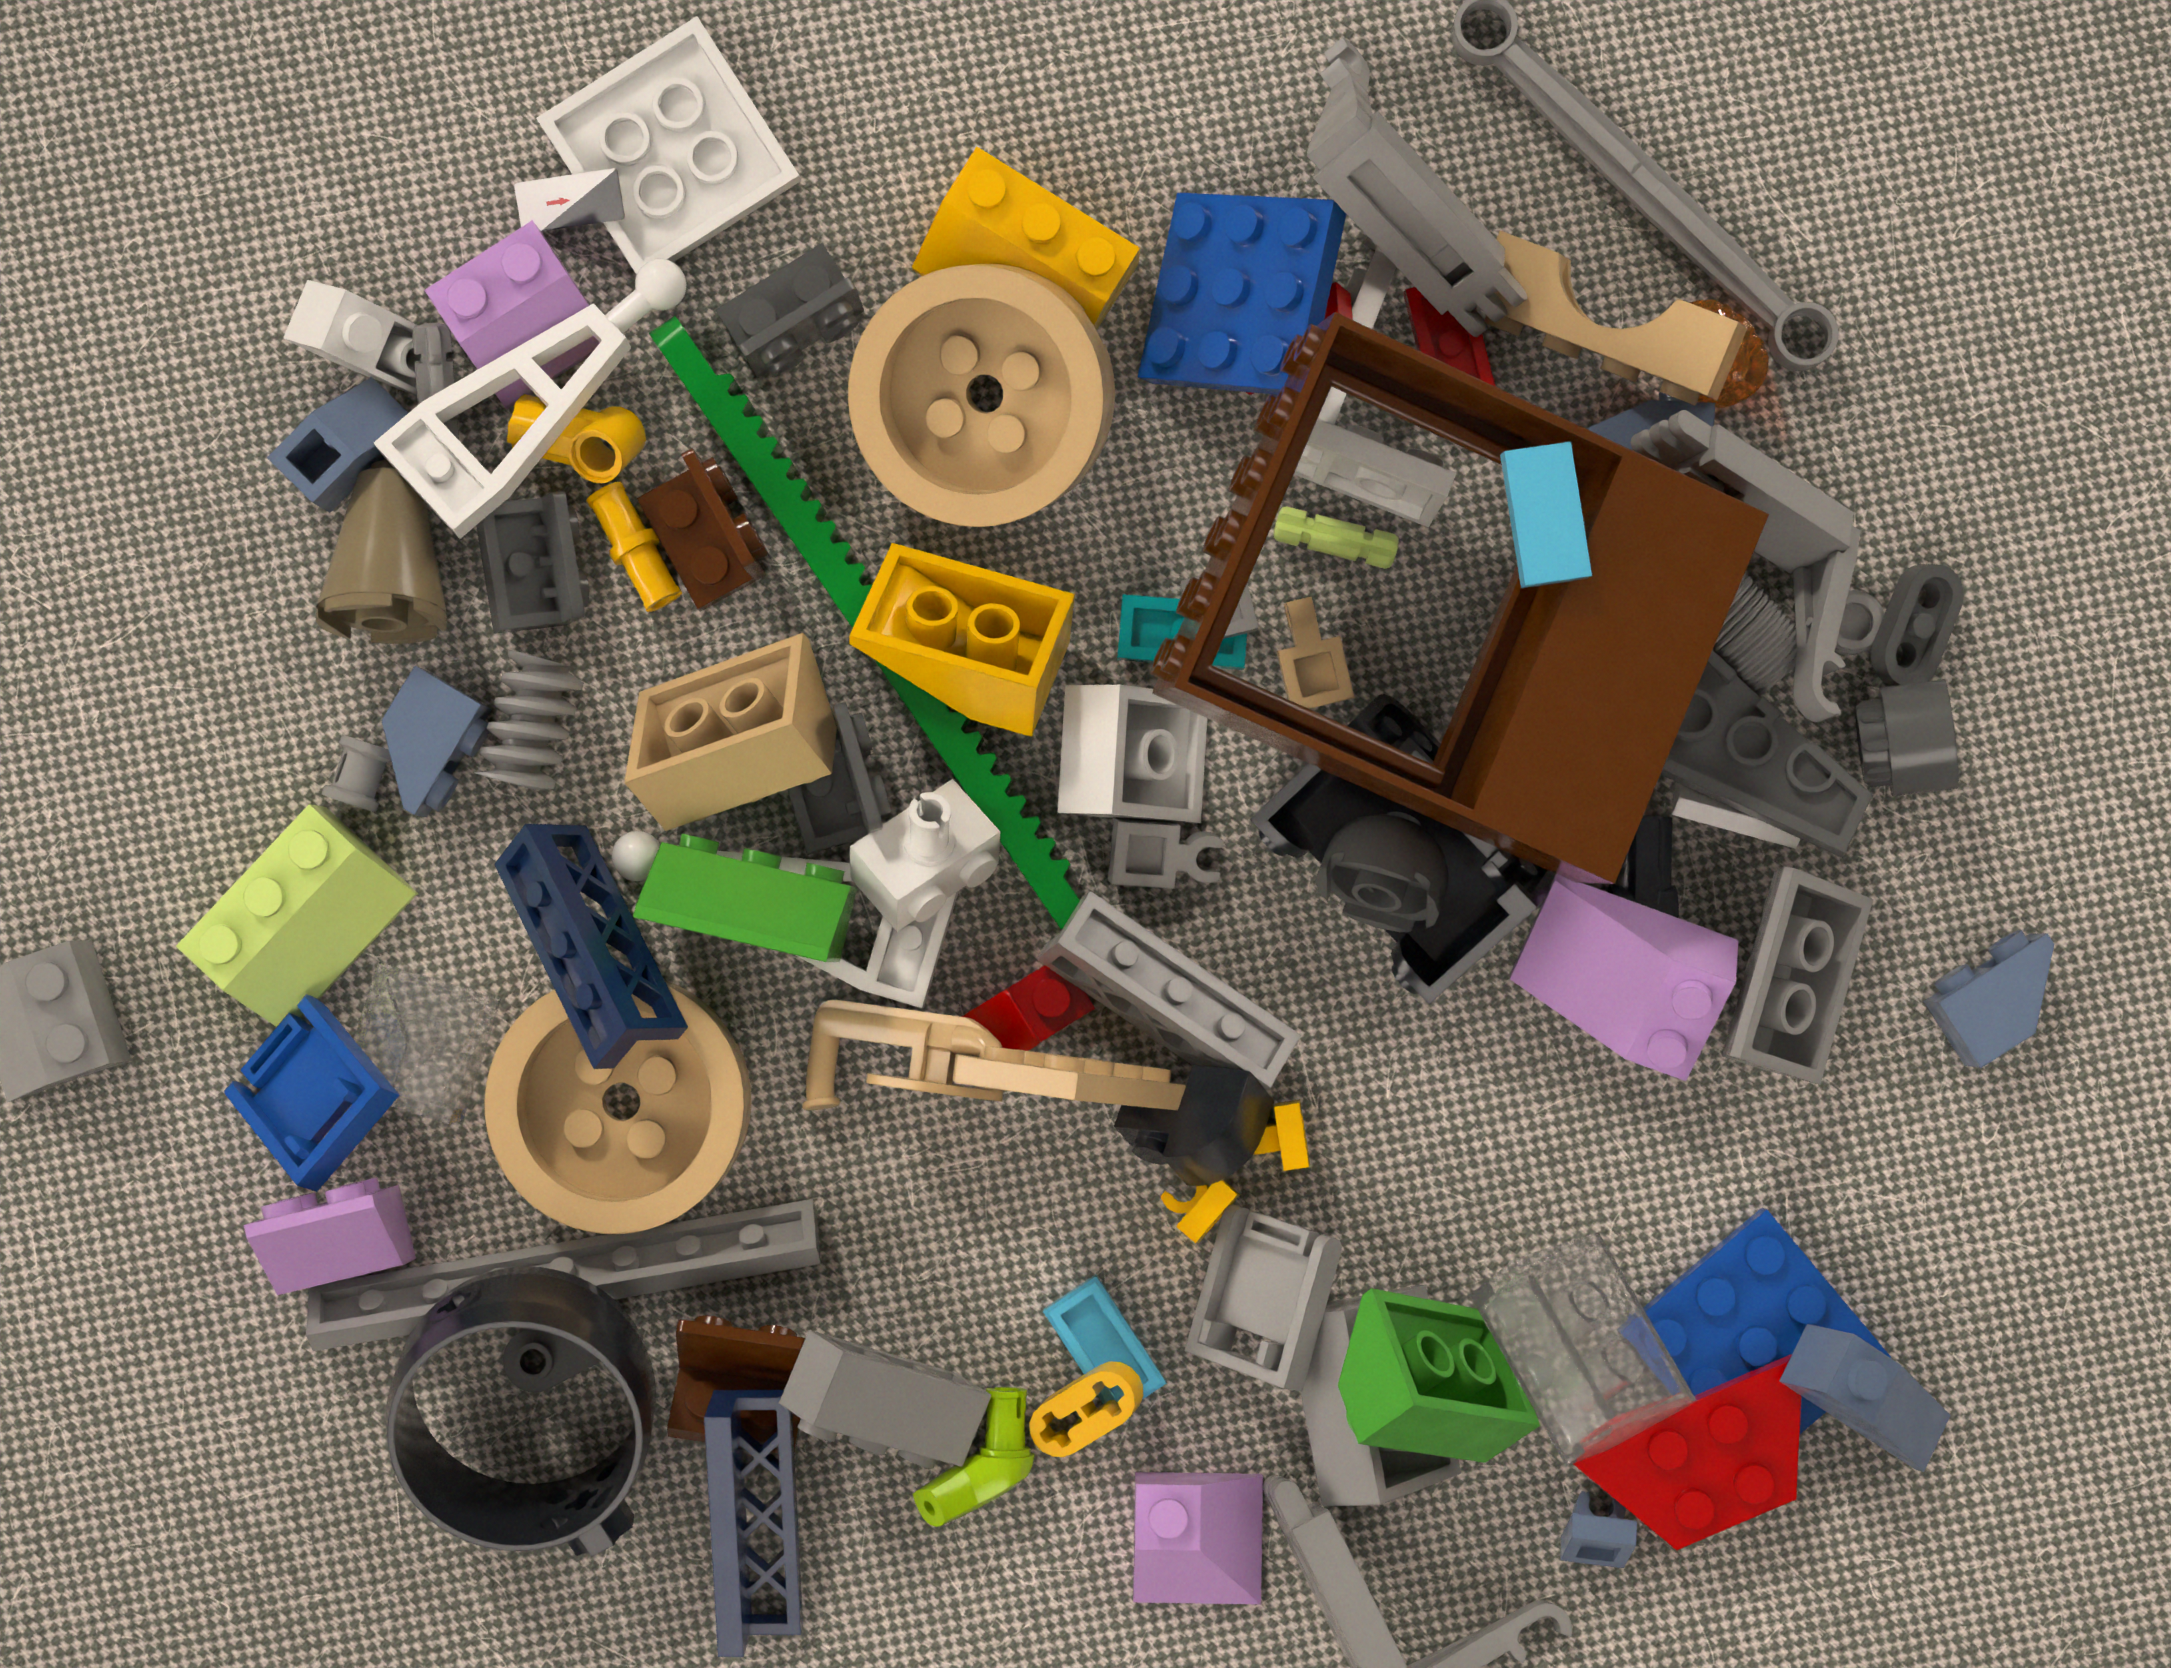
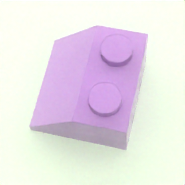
[424,220,600,409]

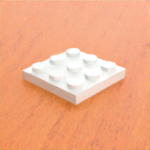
[536,16,801,275]

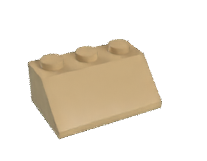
[624,633,837,831]

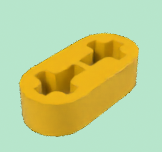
[1029,1361,1143,1457]

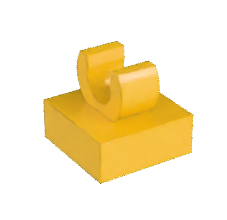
[1253,1099,1310,1171]
[1160,1180,1241,1243]

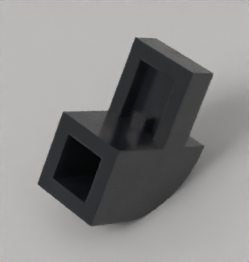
[1114,1065,1274,1186]

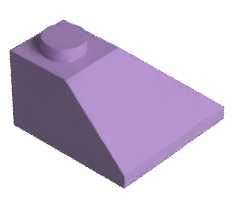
[1133,1472,1263,1604]

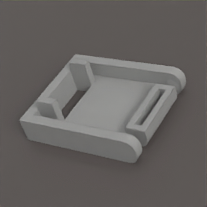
[1184,1204,1342,1391]

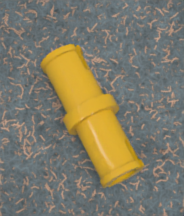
[586,481,682,612]

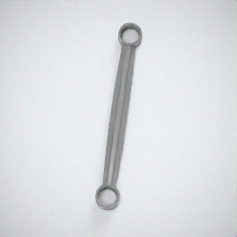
[1451,0,1839,371]

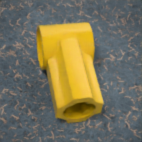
[507,394,646,483]

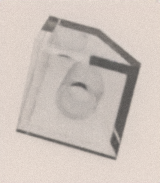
[354,962,502,1124]

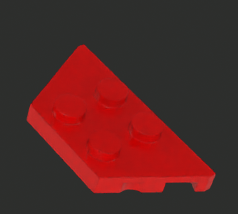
[1567,1354,1801,1550]

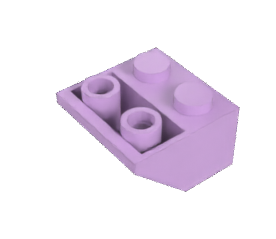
[244,1177,416,1295]

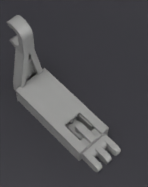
[1307,37,1527,337]
[1631,410,1860,722]
[1263,1475,1572,1668]

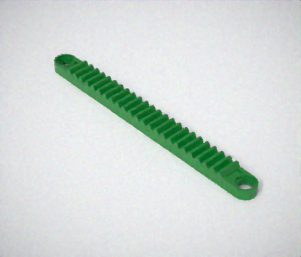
[649,316,1080,930]

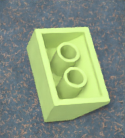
[176,804,418,1027]

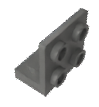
[715,243,864,378]

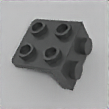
[787,702,891,855]

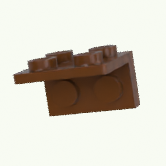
[637,448,769,612]
[667,1315,805,1453]

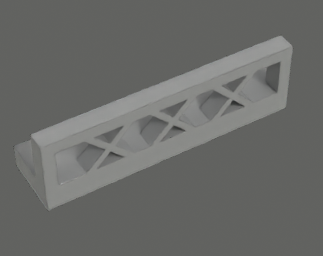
[1037,891,1301,1090]

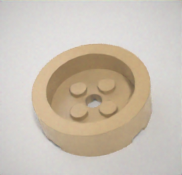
[848,264,1115,527]
[484,980,751,1234]

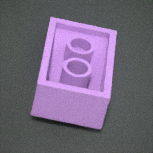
[1510,874,1739,1081]

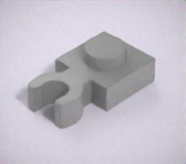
[1108,817,1223,889]

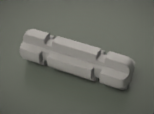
[412,323,459,440]

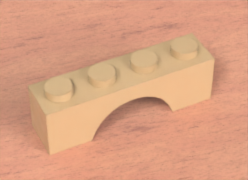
[1485,230,1748,406]

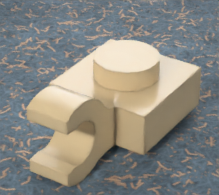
[1276,597,1355,709]

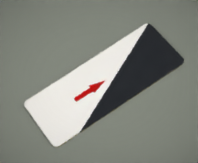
[514,168,625,231]

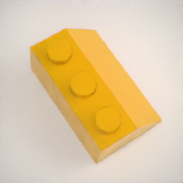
[912,146,1140,330]

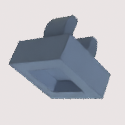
[1560,1491,1637,1568]

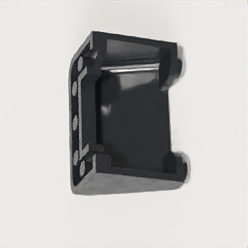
[1250,694,1556,1005]

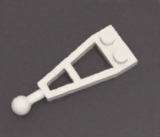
[374,259,686,539]
[612,831,959,1008]

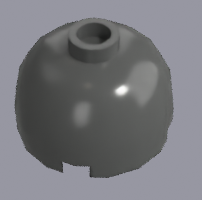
[1315,812,1449,932]

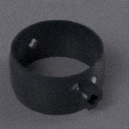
[385,1266,656,1557]

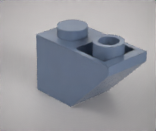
[267,377,409,513]
[381,665,492,817]
[1923,930,2054,1068]

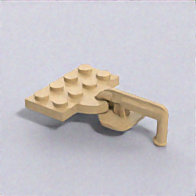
[802,1000,1186,1110]

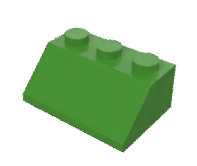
[633,834,857,962]
[1338,1288,1540,1463]

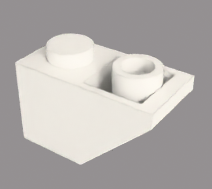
[283,280,421,396]

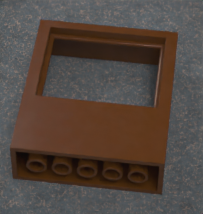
[1150,312,1769,884]

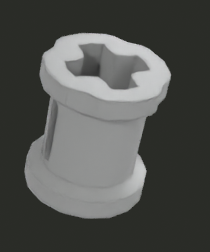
[321,734,392,813]

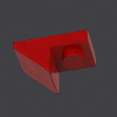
[961,965,1095,1051]

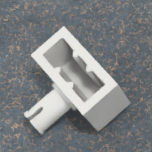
[850,779,1000,932]

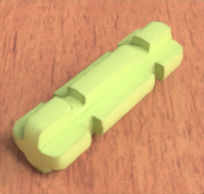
[1274,506,1399,569]

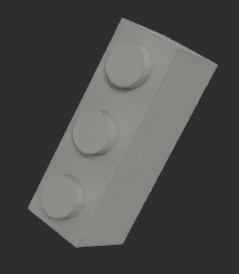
[779,1330,991,1469]

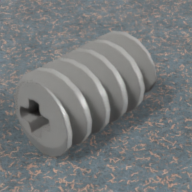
[474,650,584,790]

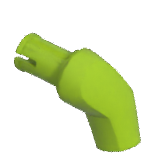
[913,1387,1035,1527]

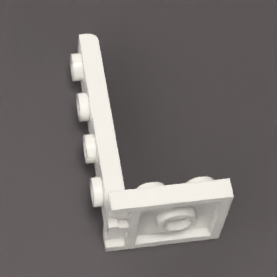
[1294,236,1456,528]

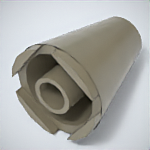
[316,460,447,644]

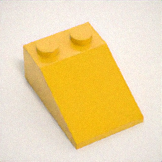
[849,543,1075,737]

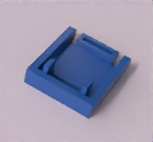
[224,994,400,1192]

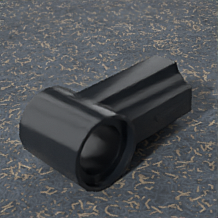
[1607,816,1679,918]

